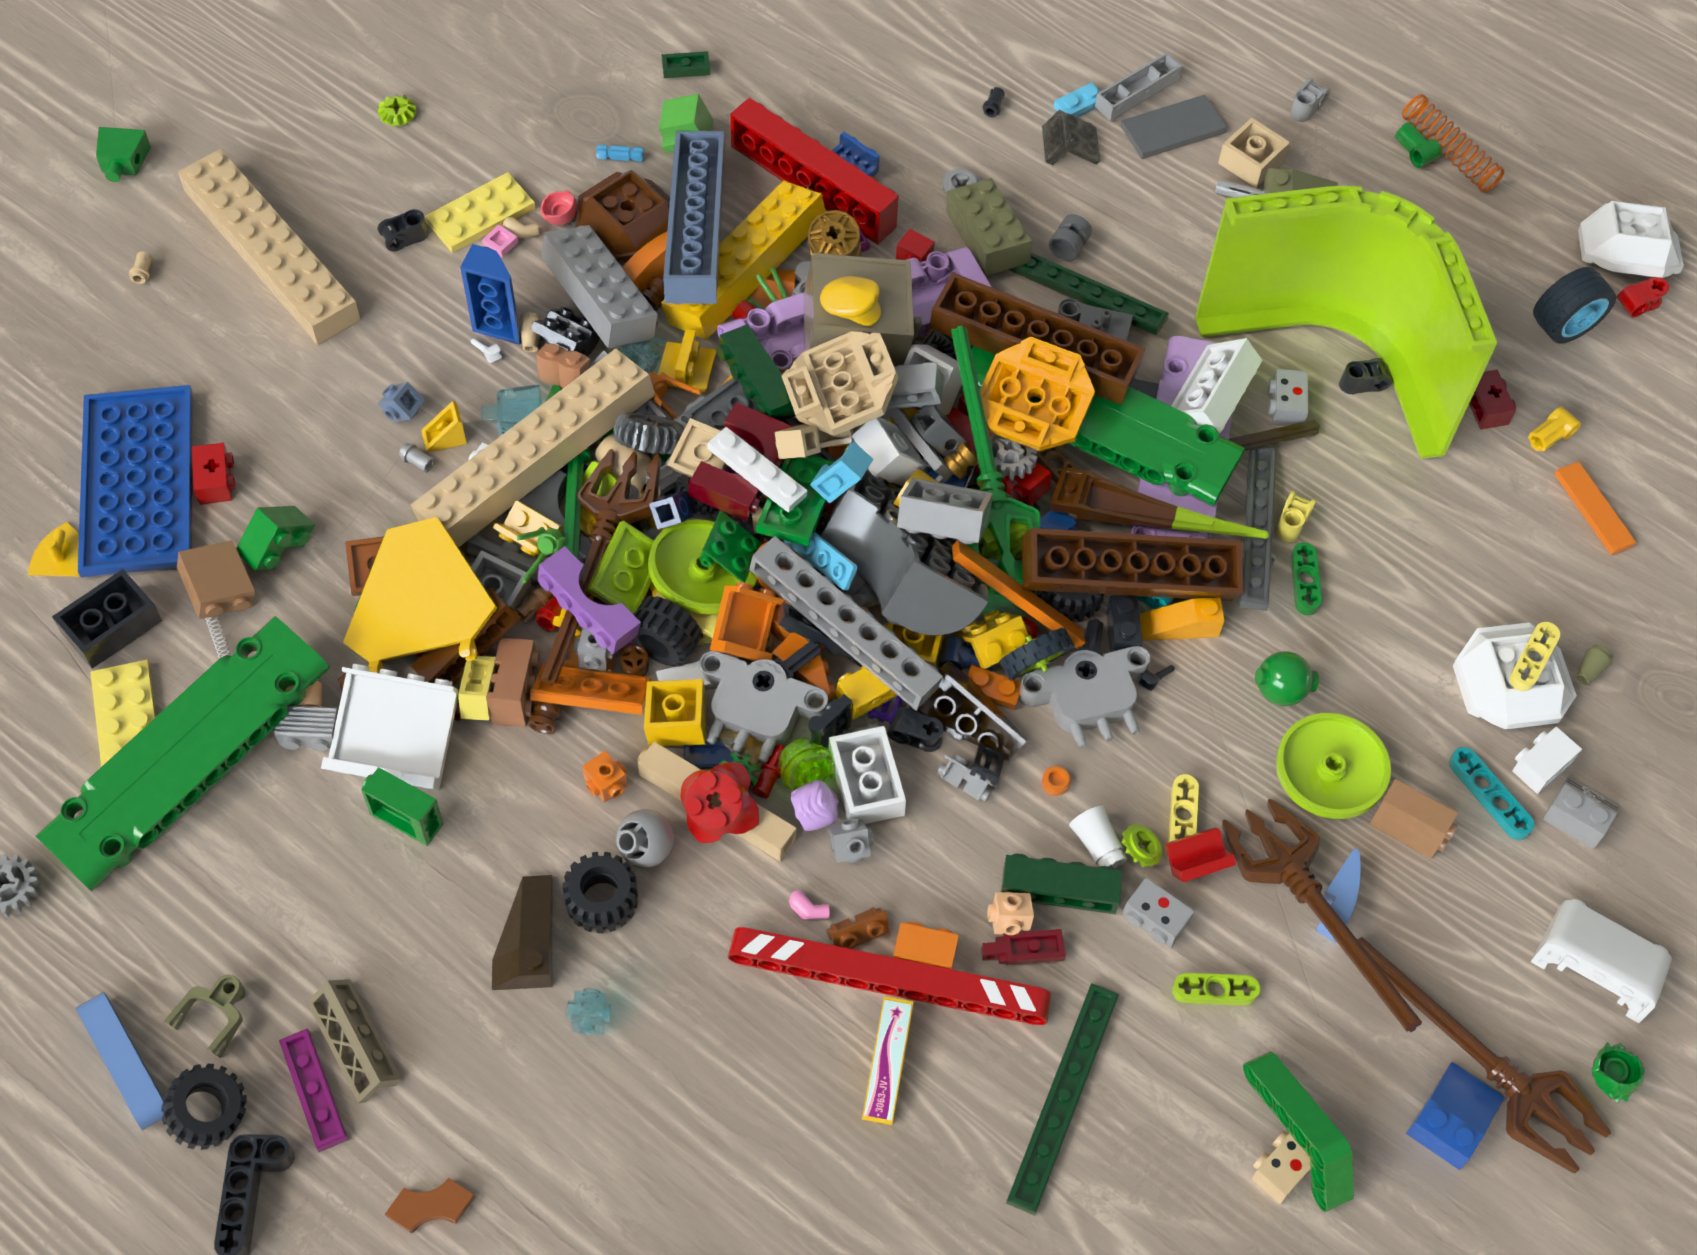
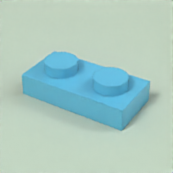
[1053,82,1101,122]

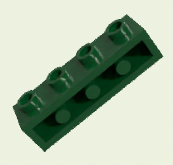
[717,324,796,422]
[1001,853,1122,915]

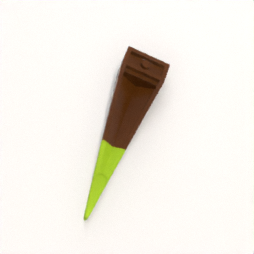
[1051,467,1269,539]

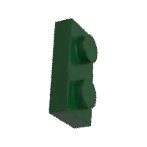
[661,51,710,78]

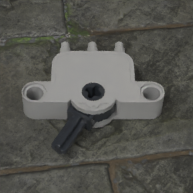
[1019,619,1151,748]
[700,641,829,763]

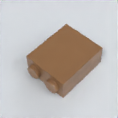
[177,540,255,619]
[1369,779,1458,858]

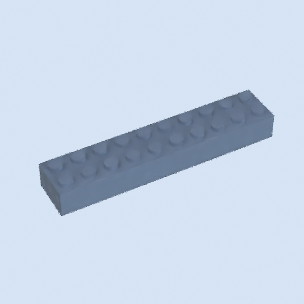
[663,131,725,304]

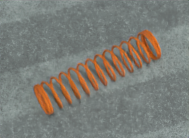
[1402,94,1505,192]

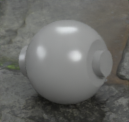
[616,809,674,868]

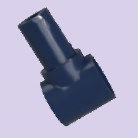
[939,636,993,671]

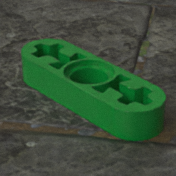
[1290,542,1322,615]

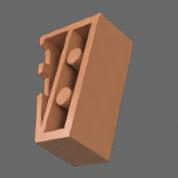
[486,638,540,727]

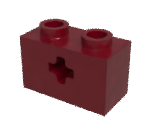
[1469,369,1516,430]

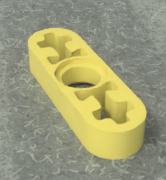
[1509,622,1560,691]
[1168,774,1199,842]

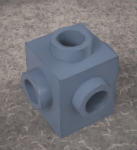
[378,382,425,422]

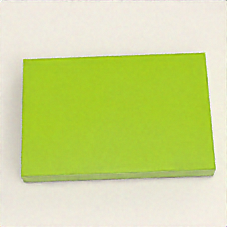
[586,521,654,614]

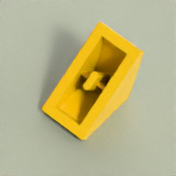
[421,401,467,452]

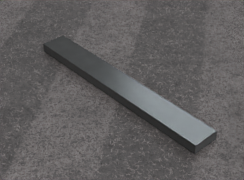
[1240,447,1276,611]

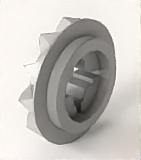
[943,169,980,193]

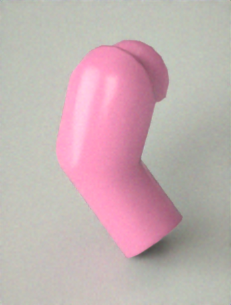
[789,890,829,920]

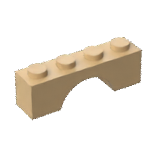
[775,423,865,459]

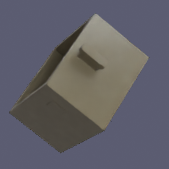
[804,253,922,367]

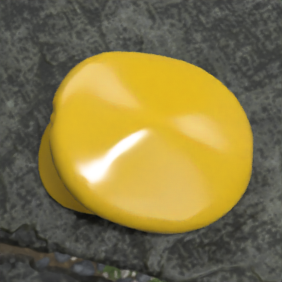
[820,276,881,326]

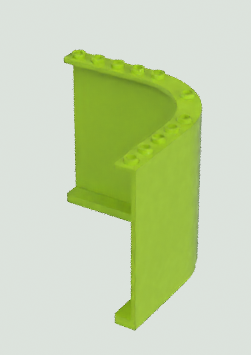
[1194,185,1497,459]

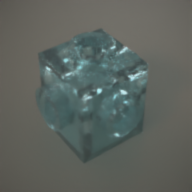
[566,988,611,1035]

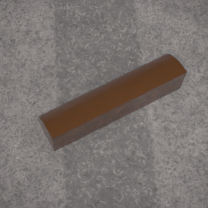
[411,587,521,686]

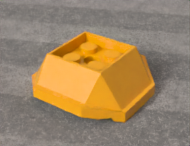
[980,337,1095,451]

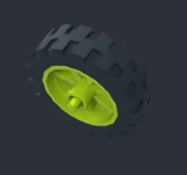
[999,627,1075,680]

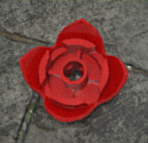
[680,762,759,843]

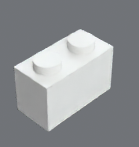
[1512,727,1582,794]

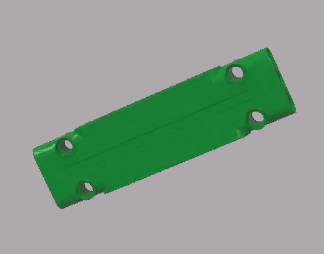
[961,346,1245,507]
[36,616,330,891]

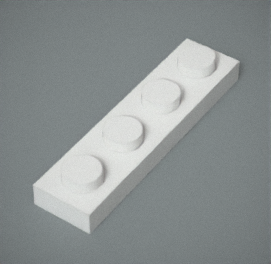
[707,427,807,513]

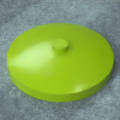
[648,519,757,615]
[1276,713,1391,819]

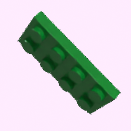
[756,455,834,546]

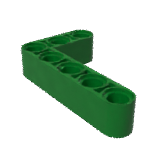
[1243,1051,1354,1212]

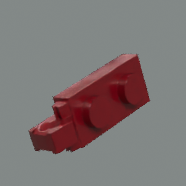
[981,929,1066,965]

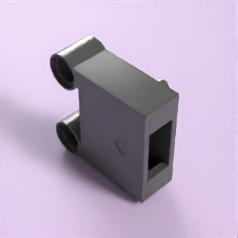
[1057,298,1133,341]

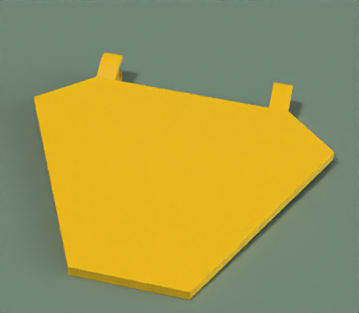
[343,517,497,674]

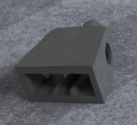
[911,405,967,457]

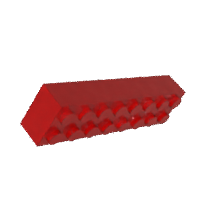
[730,97,899,245]

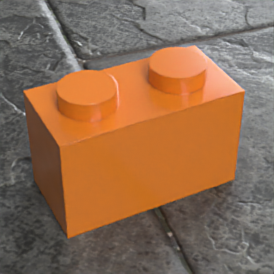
[893,922,959,969]

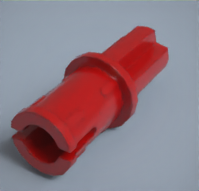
[752,744,790,799]

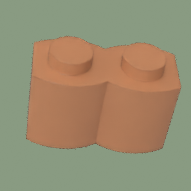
[536,343,590,388]

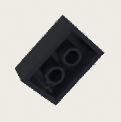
[52,569,162,669]

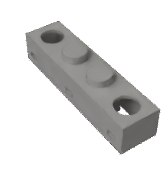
[1095,52,1182,121]

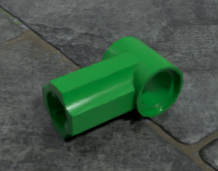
[1395,122,1442,168]

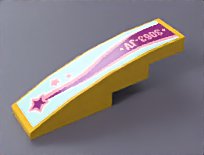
[862,996,914,1125]

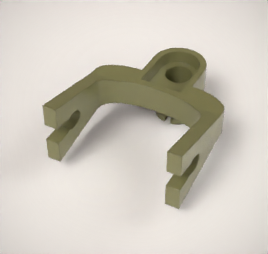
[164,975,245,1058]

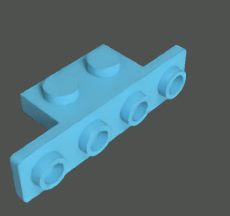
[784,532,857,590]

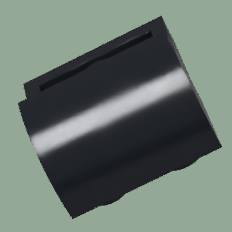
[531,307,600,356]

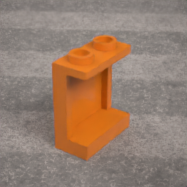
[710,582,784,662]

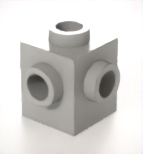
[573,628,614,671]
[828,818,874,863]

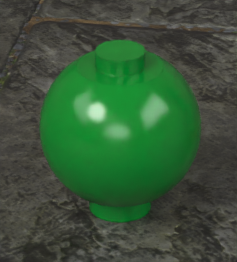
[1255,651,1319,707]

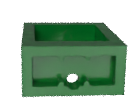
[361,767,444,846]

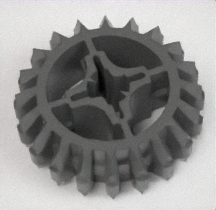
[613,412,685,455]

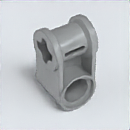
[1290,78,1330,122]

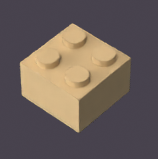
[1218,117,1290,188]

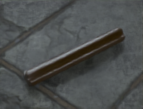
[1228,420,1320,451]

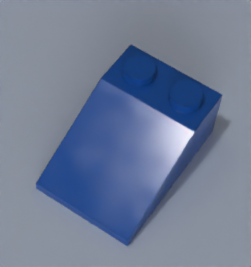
[1406,1062,1505,1170]

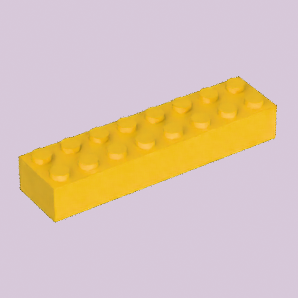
[661,181,826,340]

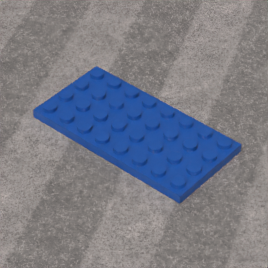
[78,385,192,577]

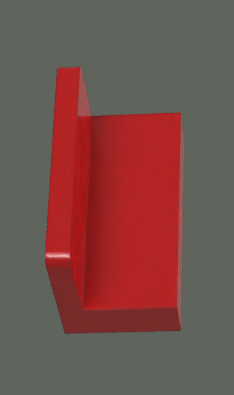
[1165,827,1236,882]

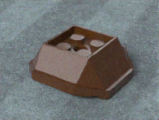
[575,170,670,262]

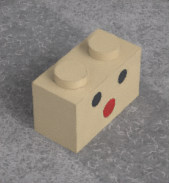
[1251,1131,1310,1204]

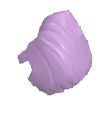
[791,780,839,831]

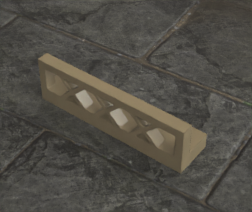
[307,979,402,1103]

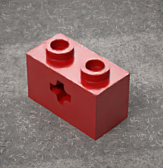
[192,442,236,505]

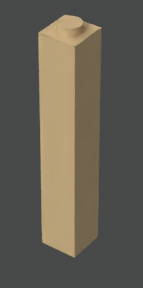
[637,742,797,861]

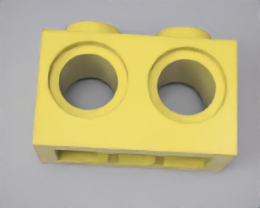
[458,656,496,720]

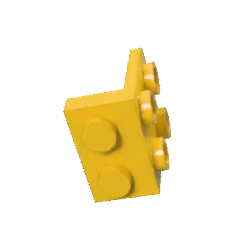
[955,610,1028,669]

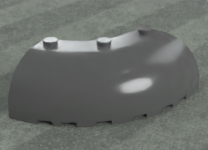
[819,469,988,635]

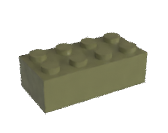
[946,178,1032,276]

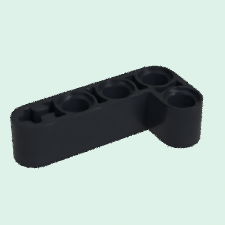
[214,1134,295,1255]

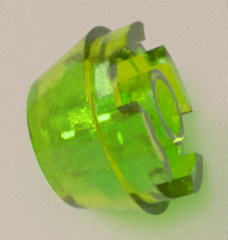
[779,738,835,791]

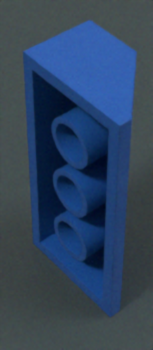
[460,244,521,345]

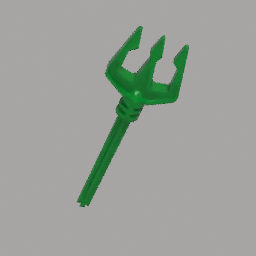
[951,326,1041,584]
[545,385,614,560]

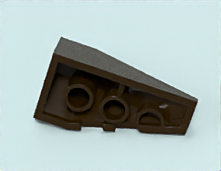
[908,660,1027,761]
[492,875,552,990]

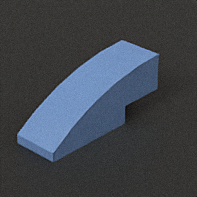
[1316,848,1361,943]

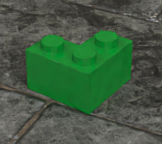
[236,506,315,571]

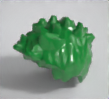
[1592,1042,1645,1103]

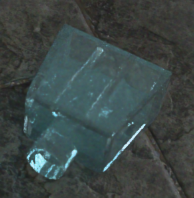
[481,385,542,435]

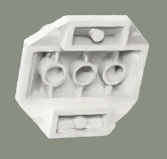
[1578,201,1684,278]
[1453,623,1577,729]

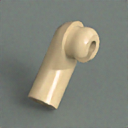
[503,217,539,239]

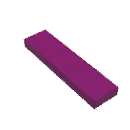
[279,1028,348,1152]

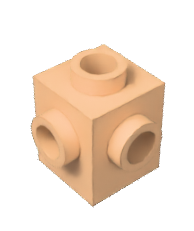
[987,892,1034,935]

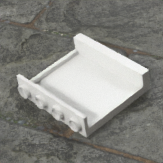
[321,664,459,790]

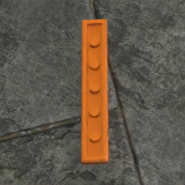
[952,540,1086,648]

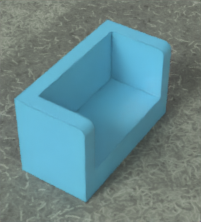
[810,442,874,503]

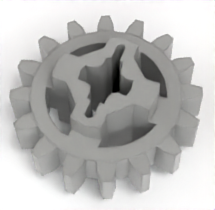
[990,433,1037,480]
[0,854,41,918]

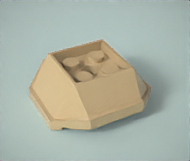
[782,331,898,436]

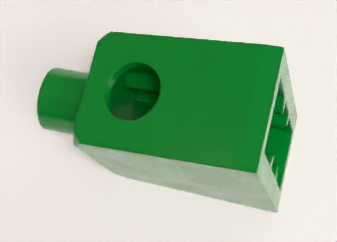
[96,127,151,182]

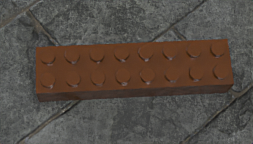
[929,272,1146,405]
[1022,528,1243,601]

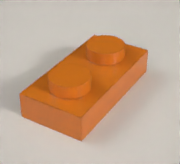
[968,665,1021,710]

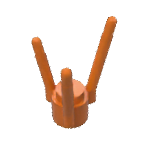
[648,372,702,419]

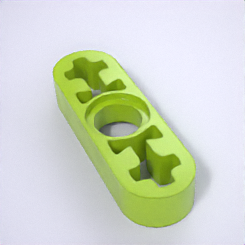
[1172,973,1260,1005]

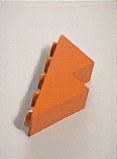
[770,605,836,704]

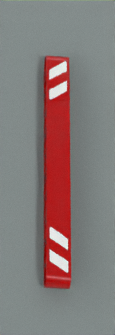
[728,927,1052,1025]

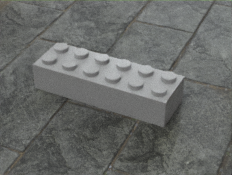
[542,225,657,349]

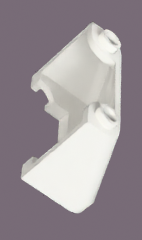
[1531,899,1672,1023]

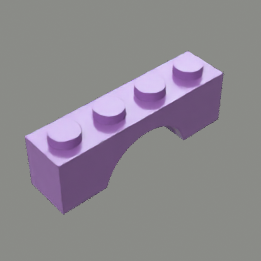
[537,546,641,654]

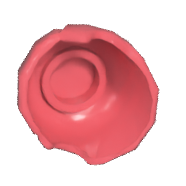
[540,190,578,226]

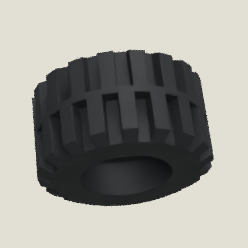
[1037,591,1105,622]
[631,596,702,667]
[562,852,638,933]
[161,1063,247,1150]

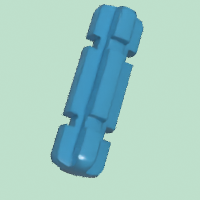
[596,145,644,162]

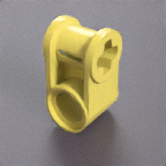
[1276,491,1316,543]

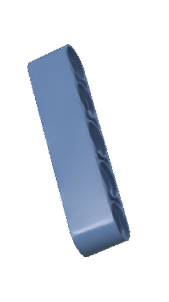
[76,992,164,1131]

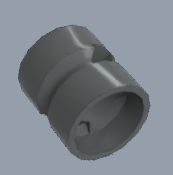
[1049,214,1092,261]

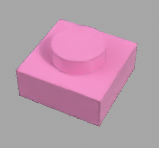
[482,225,519,258]

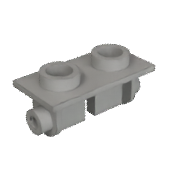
[937,754,997,802]

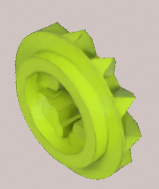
[377,93,416,126]
[1121,824,1162,867]

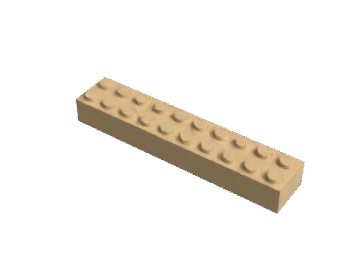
[178,149,360,345]
[410,349,655,547]

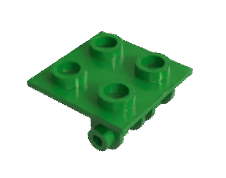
[700,511,762,583]

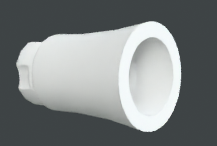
[1069,805,1127,869]

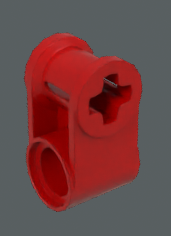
[1617,277,1669,318]

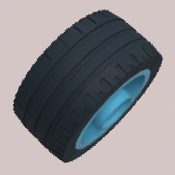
[1533,267,1617,344]

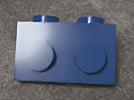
[832,132,880,177]

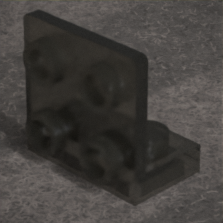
[1042,109,1100,166]

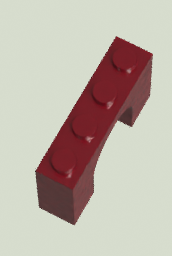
[688,402,793,522]

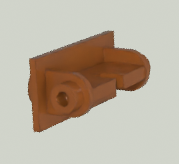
[826,907,890,949]

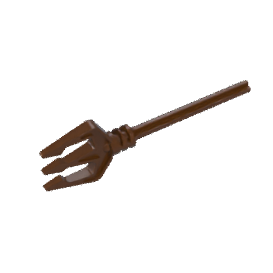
[540,449,661,686]
[1222,799,1422,1032]
[1358,937,1611,1173]

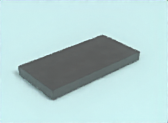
[1120,95,1227,159]

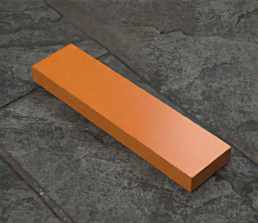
[1554,461,1636,556]

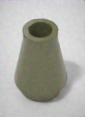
[1575,644,1613,686]

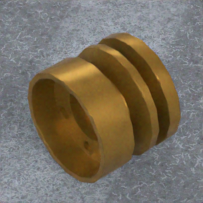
[808,210,862,259]

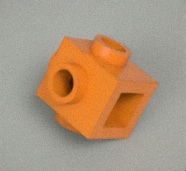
[582,750,628,803]

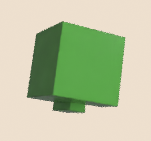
[659,94,714,153]

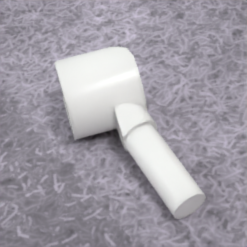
[471,338,502,363]

